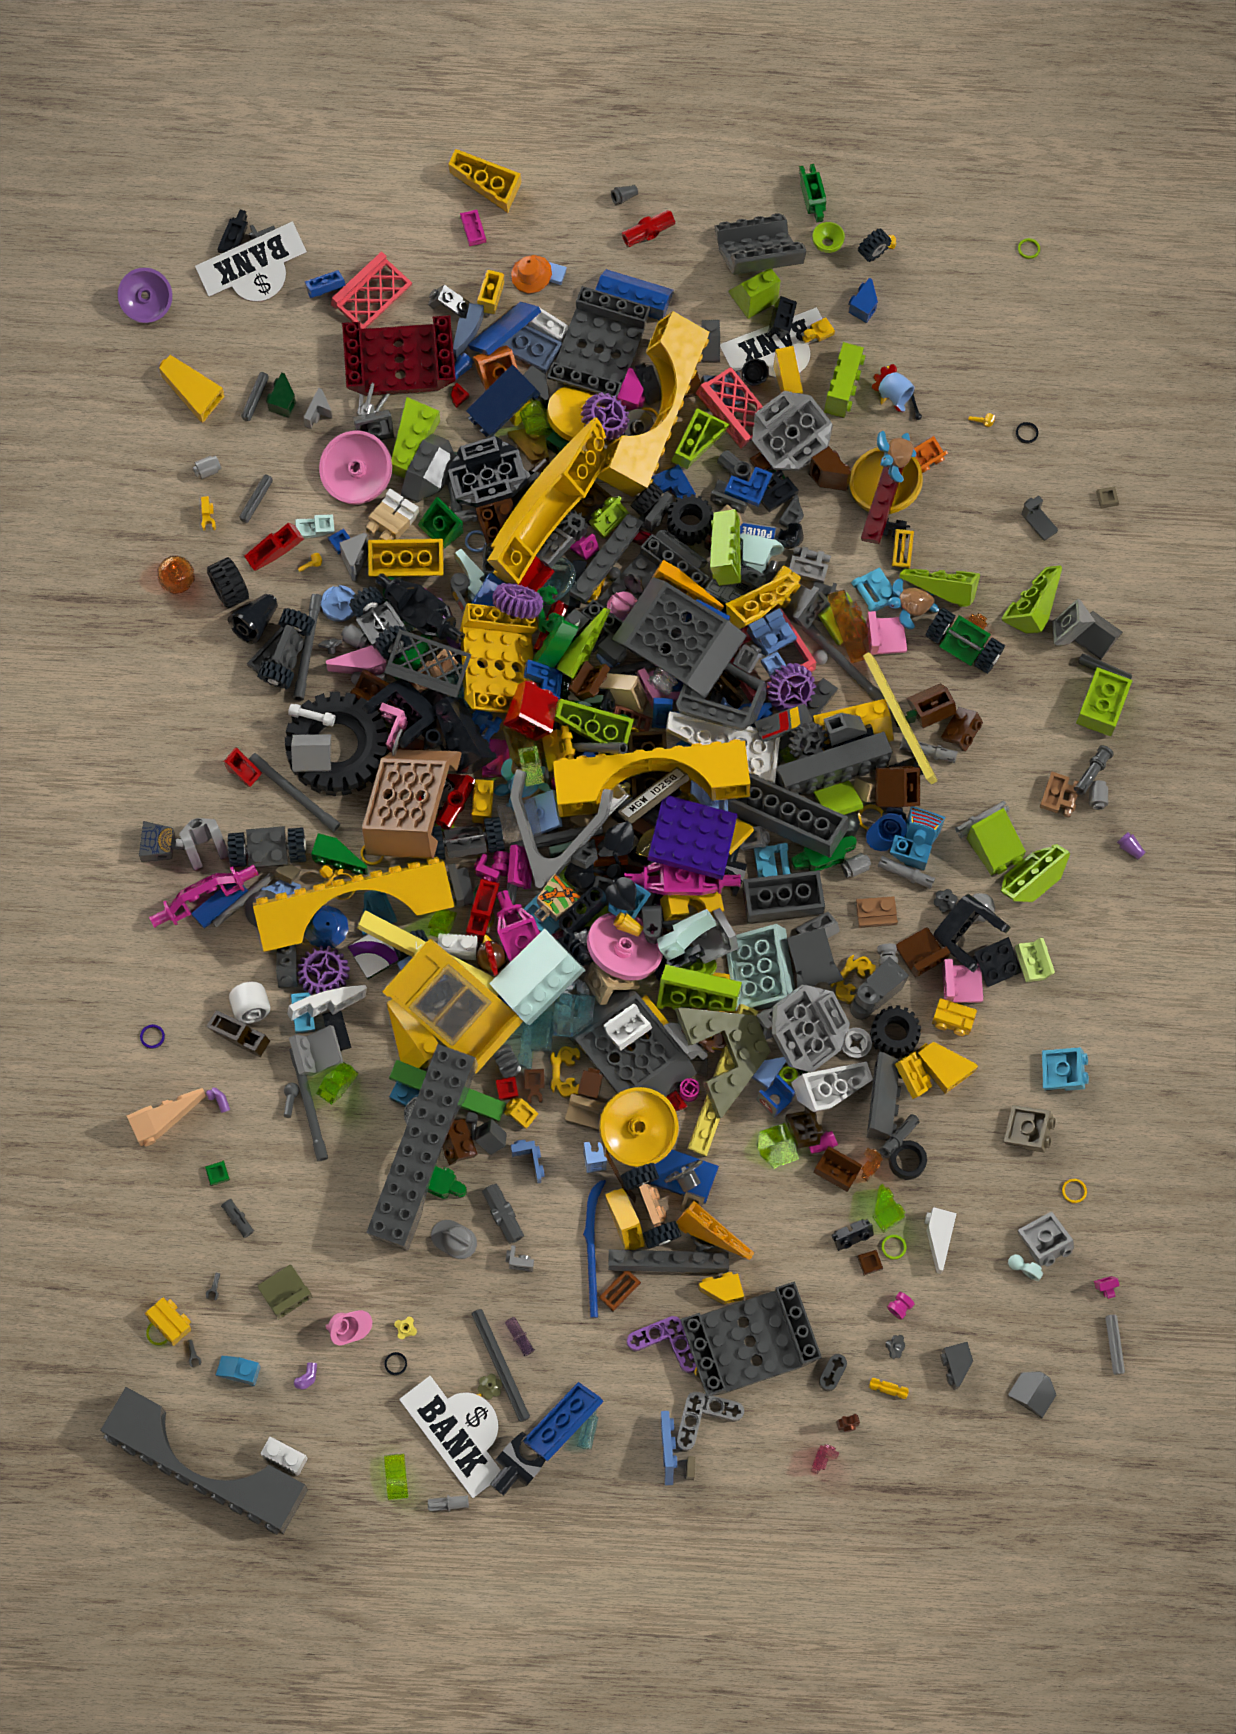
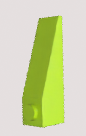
[899,569,980,607]

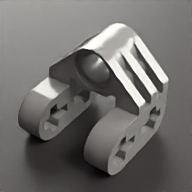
[179,818,229,870]

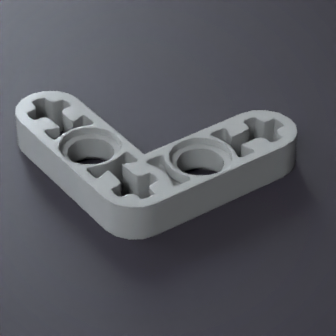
[677,1392,744,1451]

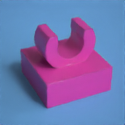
[1094,1276,1120,1299]

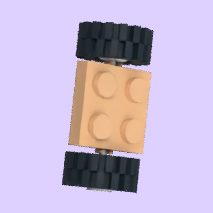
[620,1163,681,1249]

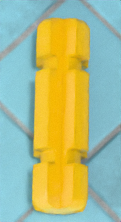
[869,1378,909,1399]

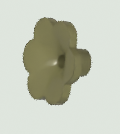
[478,1374,502,1400]

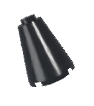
[228,594,278,644]

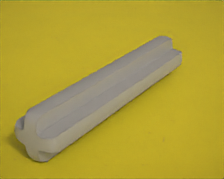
[1106,1315,1125,1375]

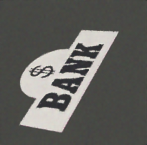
[195,221,307,301]
[720,307,822,377]
[399,1376,501,1498]

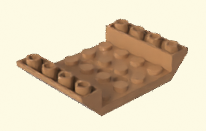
[362,749,462,859]

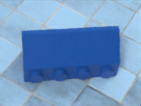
[595,269,674,320]

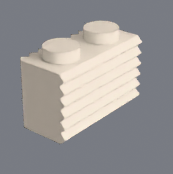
[438,933,478,960]
[261,1437,308,1476]

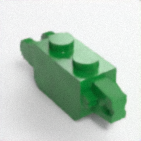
[799,164,827,223]
[791,835,857,871]
[427,1164,467,1199]

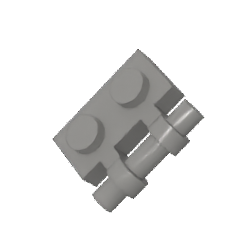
[789,546,831,584]

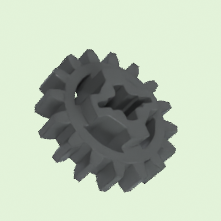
[788,721,828,760]

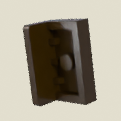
[785,1106,823,1149]

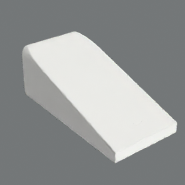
[528,307,569,342]

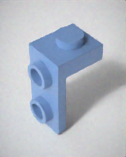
[511,1140,545,1184]

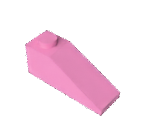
[326,645,387,675]

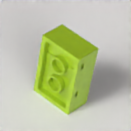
[1076,667,1133,737]

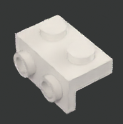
[603,1004,652,1050]

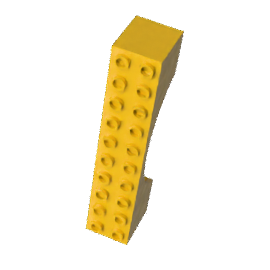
[597,311,710,497]
[553,739,750,817]
[253,857,454,952]

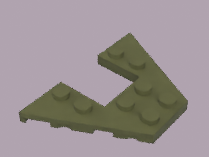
[675,1008,770,1119]

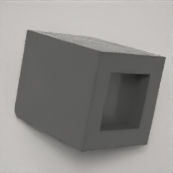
[475,1119,507,1155]

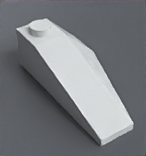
[791,1062,873,1112]

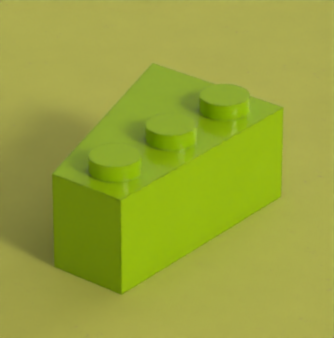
[671,408,730,469]

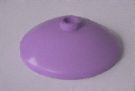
[118,268,172,323]

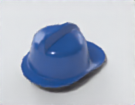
[866,813,908,851]

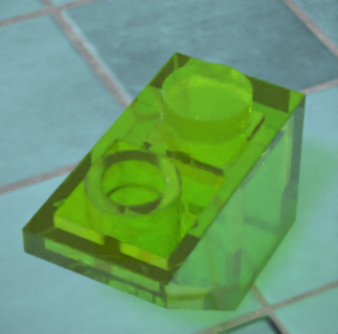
[316,1062,359,1105]
[872,1184,905,1233]

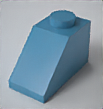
[216,1356,261,1386]

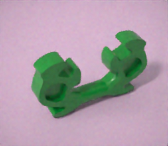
[537,585,565,633]

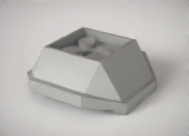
[752,391,833,471]
[771,985,850,1072]

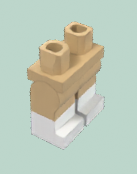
[366,489,419,540]

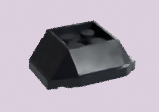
[448,436,528,508]

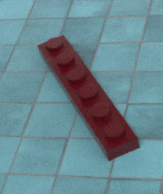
[861,466,904,544]

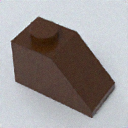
[578,1067,603,1098]

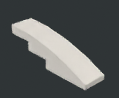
[287,985,367,1021]

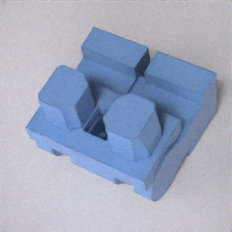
[746,608,797,657]

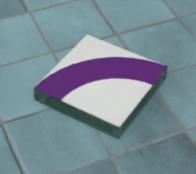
[348,934,401,980]

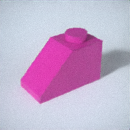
[617,367,646,411]

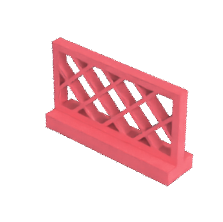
[331,251,412,329]
[696,367,763,449]

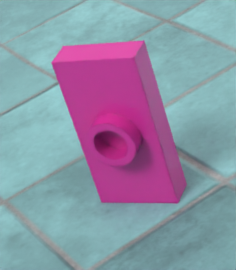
[460,209,487,247]

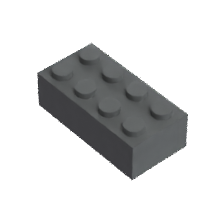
[742,870,825,923]

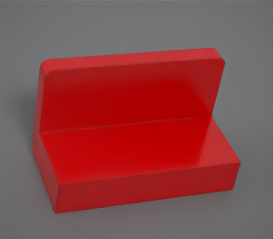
[517,556,554,592]

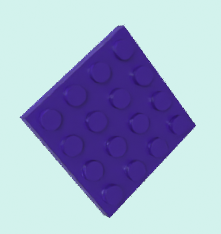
[647,796,737,880]

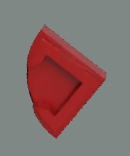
[451,383,469,408]
[666,1091,687,1111]

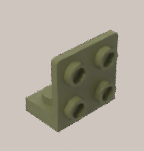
[258,1265,313,1320]

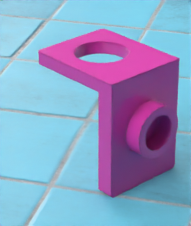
[570,533,600,560]

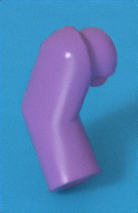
[206,1088,230,1113]
[294,1363,317,1390]

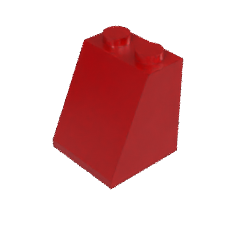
[503,681,558,741]

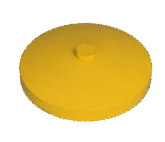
[547,385,612,442]
[849,447,923,514]
[599,1087,679,1167]

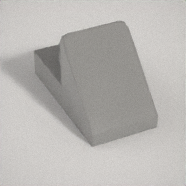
[304,388,332,429]

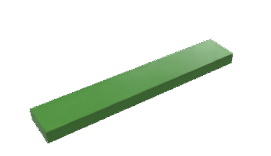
[389,1060,506,1122]

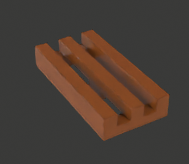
[599,1271,641,1312]

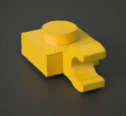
[802,317,835,343]
[201,496,216,531]

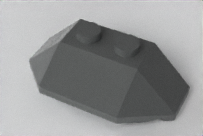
[401,433,456,503]

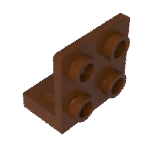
[896,927,950,978]

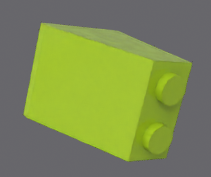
[728,269,781,319]
[966,808,1026,876]

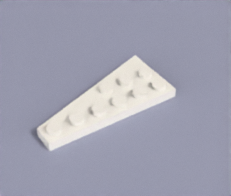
[666,712,780,784]

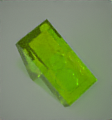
[518,745,544,787]
[428,909,457,937]

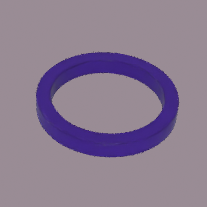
[140,1024,165,1049]

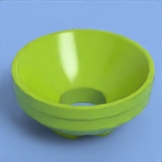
[812,222,845,253]

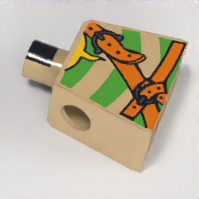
[534,874,580,922]

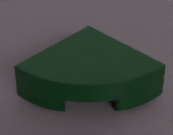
[895,709,917,727]

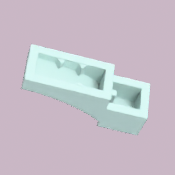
[455,549,485,603]
[657,909,717,961]

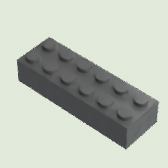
[775,732,892,795]
[728,773,848,858]

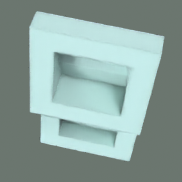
[295,514,335,539]

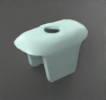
[740,533,784,574]

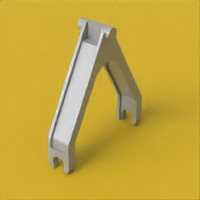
[510,770,613,889]

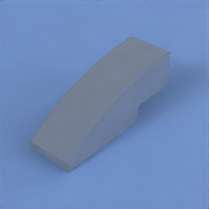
[453,303,484,359]

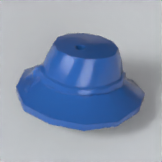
[304,905,349,949]

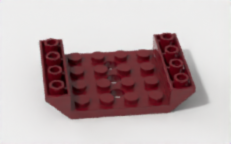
[342,315,456,396]

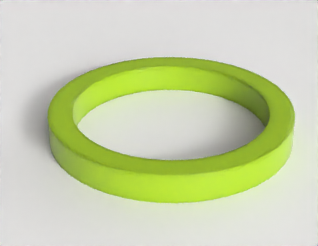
[1018,238,1040,259]
[881,1235,907,1260]

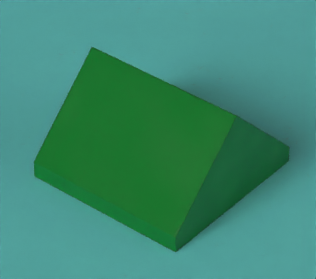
[418,497,463,549]

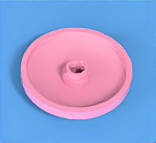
[319,431,392,505]
[587,913,663,981]

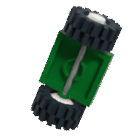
[925,608,1005,674]

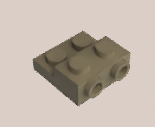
[1003,1105,1056,1153]

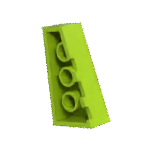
[824,342,866,418]
[657,965,742,1011]

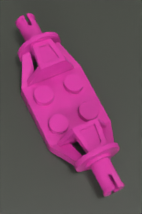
[624,862,741,895]
[149,864,259,928]
[496,890,540,962]

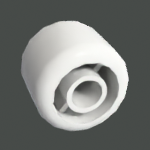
[229,982,270,1024]

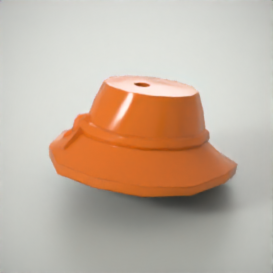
[511,255,552,294]

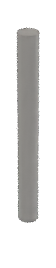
[212,872,275,928]

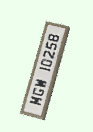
[618,767,690,824]

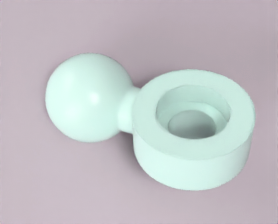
[1008,1254,1043,1281]

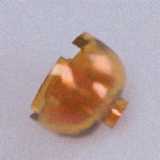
[157,555,195,594]

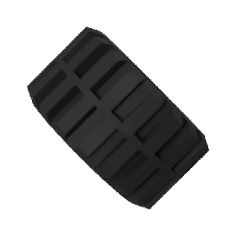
[667,494,714,546]
[207,557,249,609]
[870,1005,921,1059]

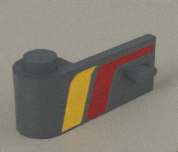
[450,573,469,614]
[754,704,813,743]

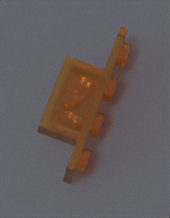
[827,590,868,663]

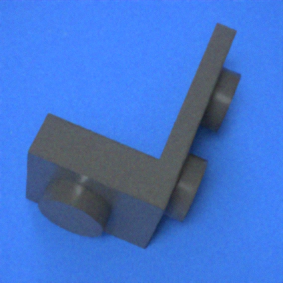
[428,285,470,319]
[1021,495,1058,541]
[276,944,298,988]

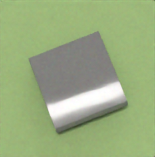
[663,1023,708,1060]

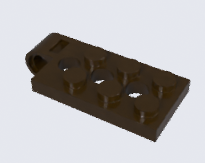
[529,458,613,526]

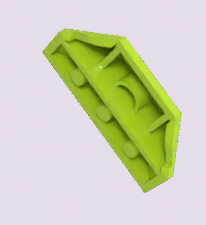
[1001,844,1070,902]

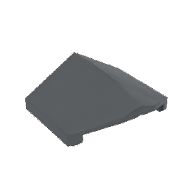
[1008,1371,1056,1418]

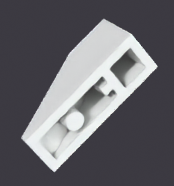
[924,1207,957,1275]

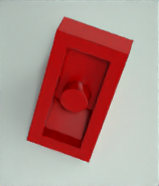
[223,747,262,787]

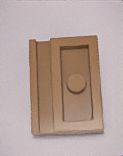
[856,896,898,928]

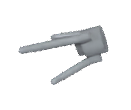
[357,383,390,416]

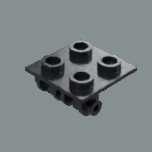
[557,926,594,966]
[973,937,1022,987]

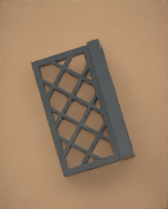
[384,629,471,697]

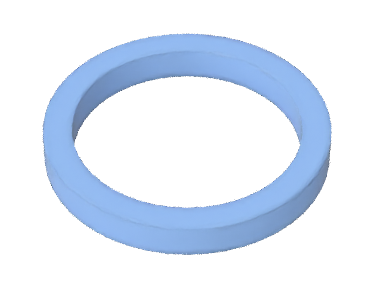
[465,530,488,552]

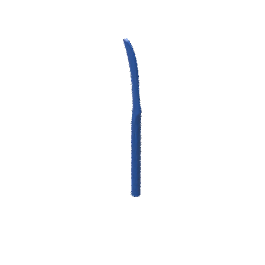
[583,1180,606,1318]

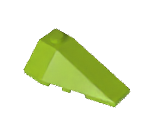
[1002,565,1062,634]
[557,608,611,678]

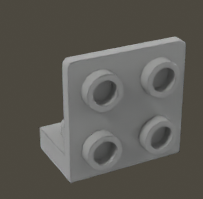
[691,908,739,964]
[289,1025,343,1076]

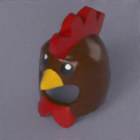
[476,935,507,976]

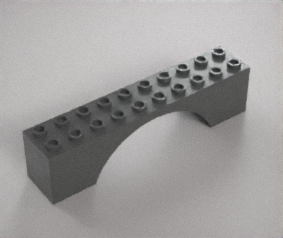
[366,1044,478,1251]
[100,1387,308,1535]

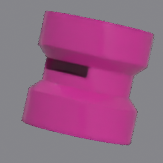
[491,851,510,876]
[679,1078,699,1102]
[887,1291,915,1320]

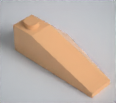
[127,1088,206,1146]

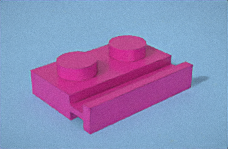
[482,739,509,778]
[507,845,532,889]

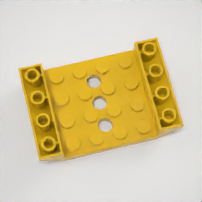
[460,603,538,713]

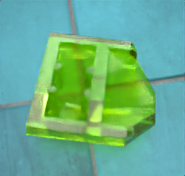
[520,400,554,435]
[757,1123,799,1168]

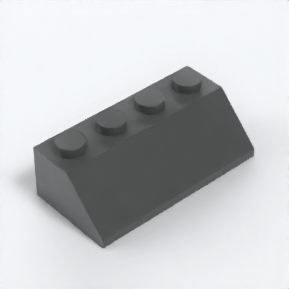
[866,1052,902,1141]

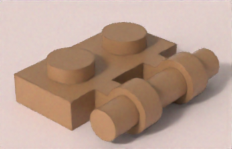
[1040,772,1080,818]

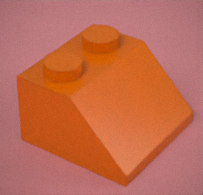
[473,345,517,391]

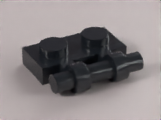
[761,470,799,513]

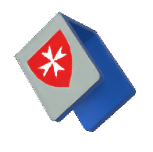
[757,1074,795,1118]

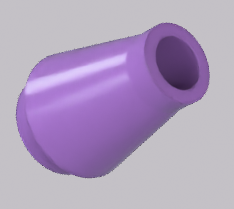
[1117,832,1145,860]

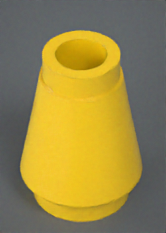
[613,912,643,937]

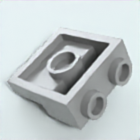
[1018,1212,1074,1267]

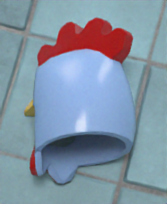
[871,364,915,412]

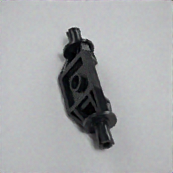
[376,573,465,644]

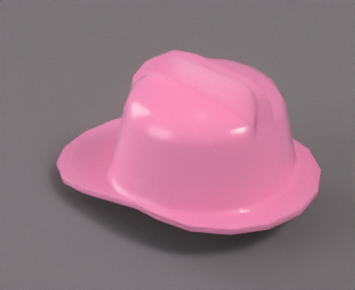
[607,591,637,621]
[326,1310,372,1346]

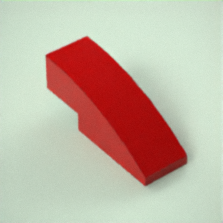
[244,523,304,571]
[466,879,500,943]

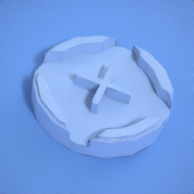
[321,585,355,622]

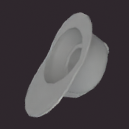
[431,1220,477,1259]

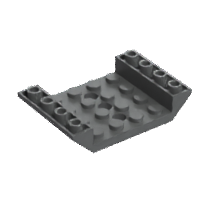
[714,213,806,275]
[547,286,650,399]
[581,534,710,658]
[612,577,747,698]
[563,990,697,1097]
[680,1281,822,1397]

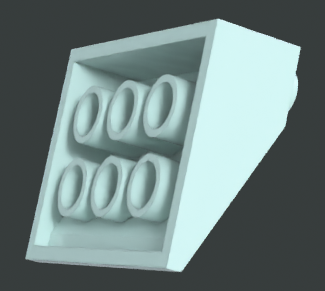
[726,924,795,1011]
[489,929,585,1025]

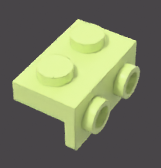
[1014,938,1055,982]

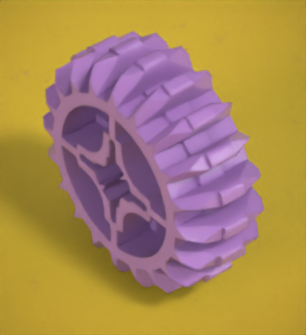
[580,392,630,442]
[492,583,543,619]
[766,663,816,711]
[297,946,350,995]

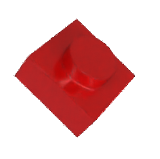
[496,1077,519,1101]

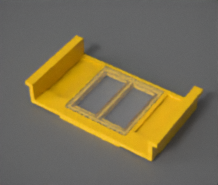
[382,938,523,1073]

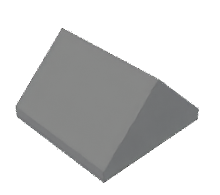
[340,533,368,582]
[1052,599,1095,645]
[291,734,331,772]

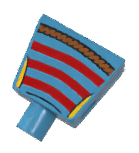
[905,806,945,845]

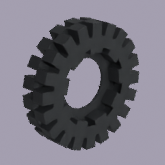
[285,692,389,796]

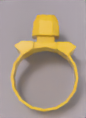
[319,865,355,900]

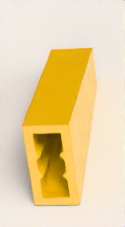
[159,355,225,423]

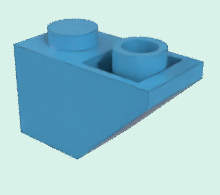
[890,835,932,870]

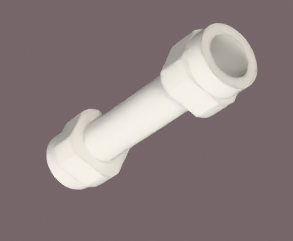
[288,704,336,726]

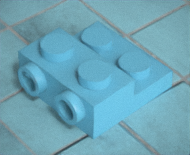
[1042,1047,1089,1091]

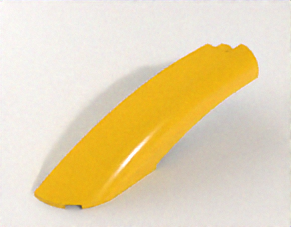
[487,417,607,584]

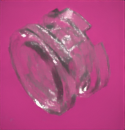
[648,668,678,695]

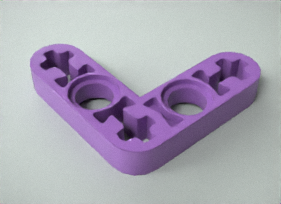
[627,1316,696,1373]

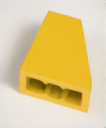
[773,346,803,394]
[917,1041,978,1094]
[605,1188,645,1250]

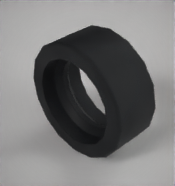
[889,1140,927,1180]

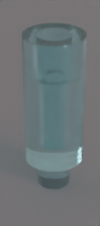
[577,1409,599,1450]

